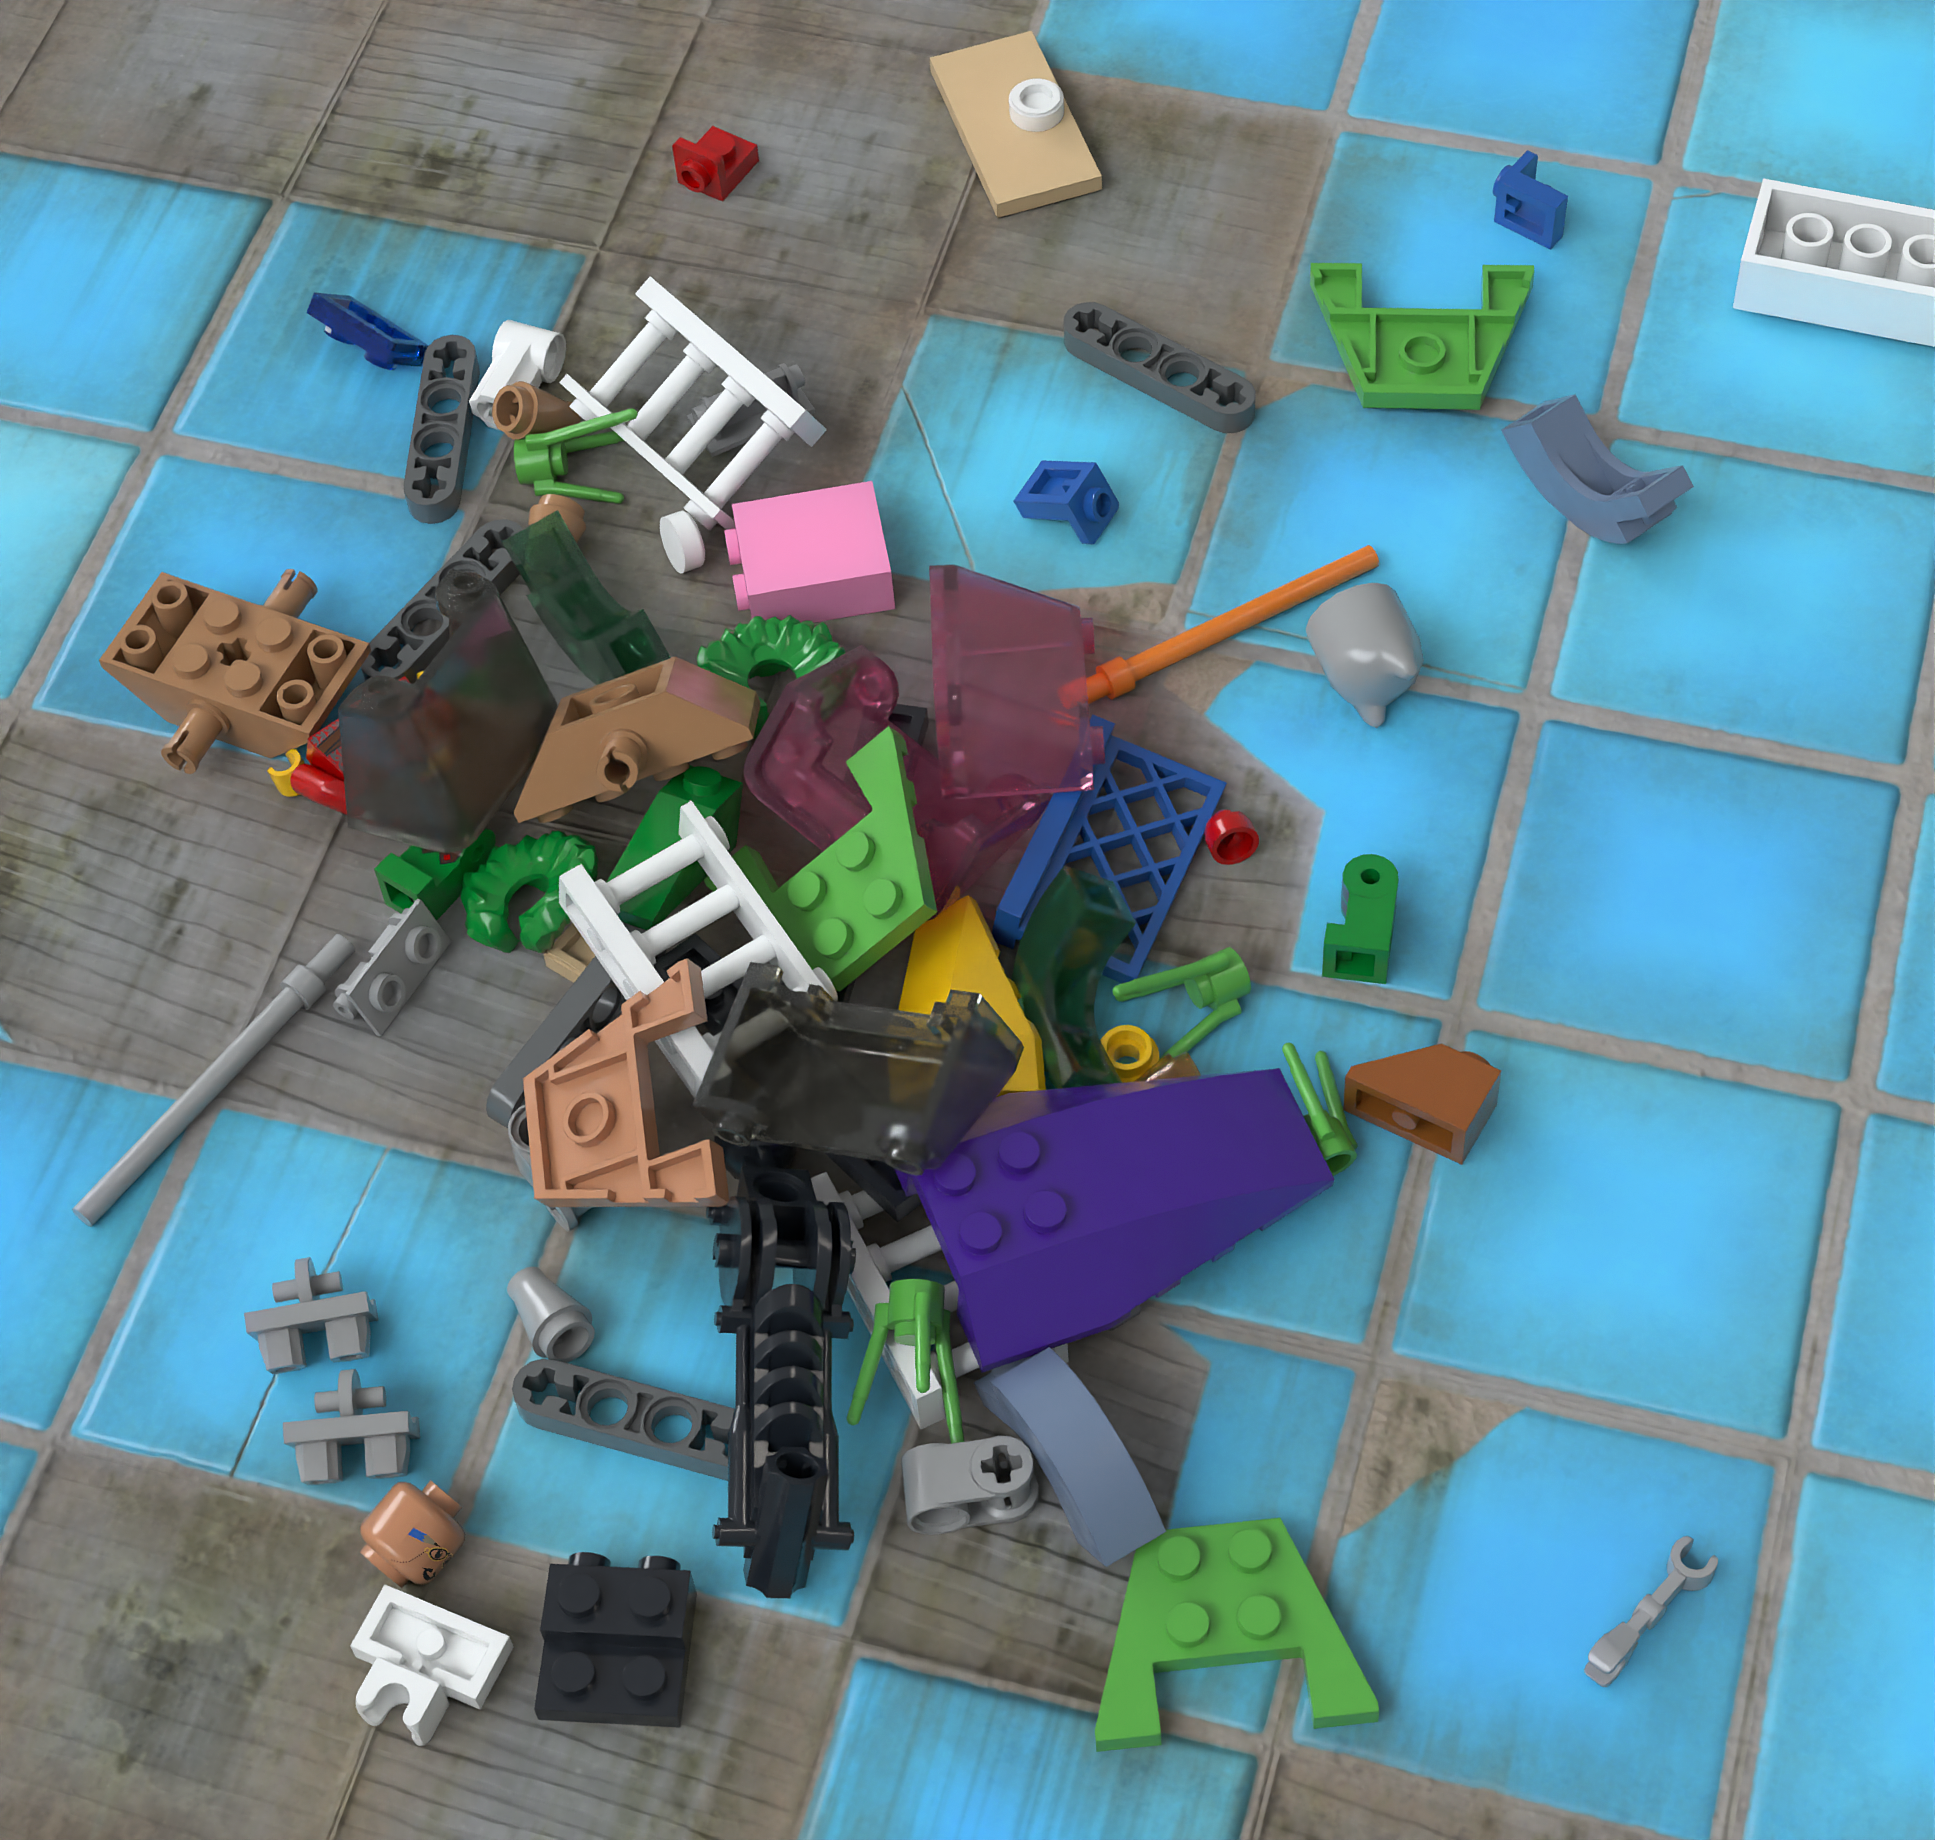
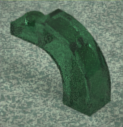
[502,510,671,685]
[1012,866,1136,1089]

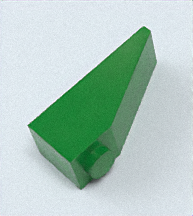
[606,765,743,930]

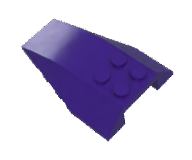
[882,1068,1335,1373]

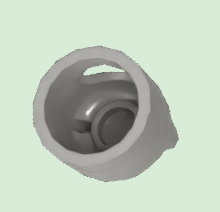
[1306,583,1424,728]

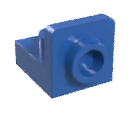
[1493,150,1568,250]
[1013,460,1119,544]

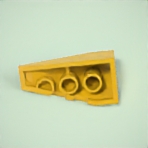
[889,895,1046,1124]

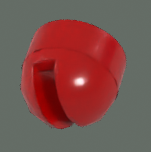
[1204,809,1259,865]

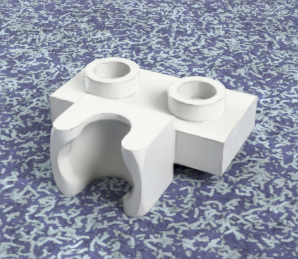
[350,1585,514,1746]

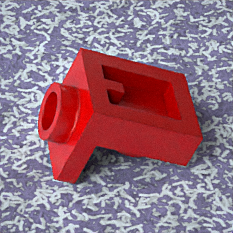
[672,126,759,202]

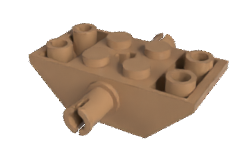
[99,569,372,774]
[514,657,761,823]

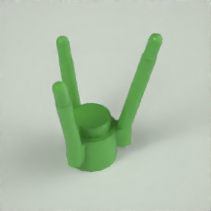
[514,408,638,504]
[1113,947,1251,1077]
[1282,1043,1358,1176]
[846,1279,964,1444]

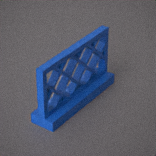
[992,714,1227,983]

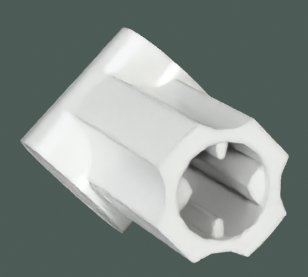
[469,320,566,431]

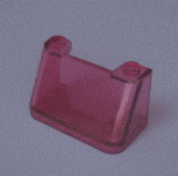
[929,564,1105,800]
[744,645,1053,921]

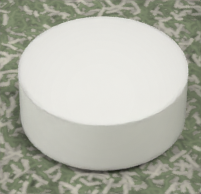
[1009,79,1064,132]
[660,510,705,573]

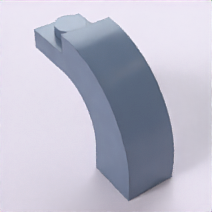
[1501,394,1694,544]
[974,1347,1166,1567]

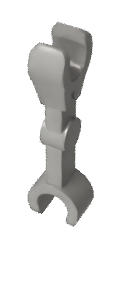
[1584,1536,1718,1687]

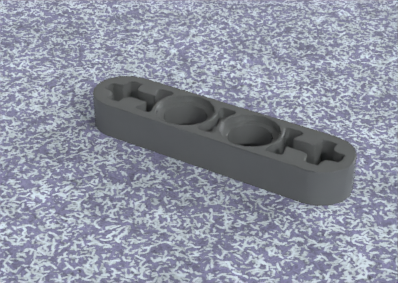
[1063,302,1256,433]
[403,335,480,524]
[361,519,527,695]
[486,923,666,1128]
[512,1359,735,1481]

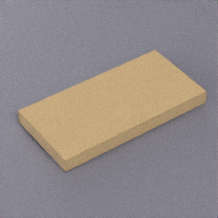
[930,31,1102,218]

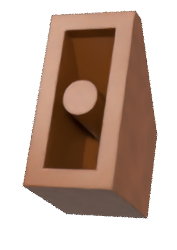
[1343,1043,1502,1165]

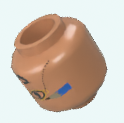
[360,1480,465,1588]

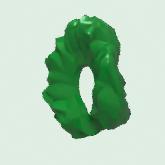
[697,615,850,741]
[460,830,598,954]

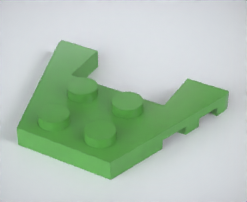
[1310,263,1534,410]
[704,726,937,992]
[1095,1518,1379,1752]

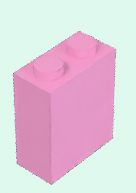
[724,481,895,623]

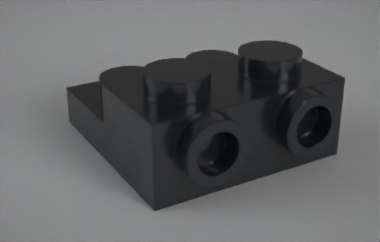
[534,1552,697,1728]

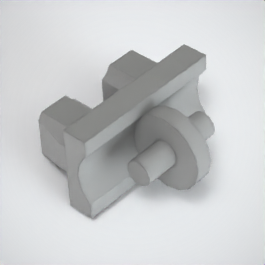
[244,1257,378,1374]
[283,1369,420,1485]

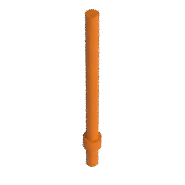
[1057,545,1379,714]

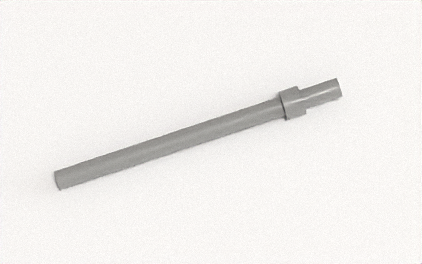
[72,934,355,1227]

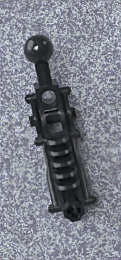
[706,1100,856,1599]

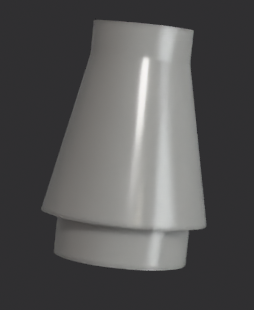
[507,1267,595,1363]

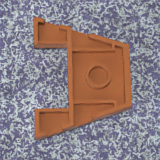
[523,959,729,1207]

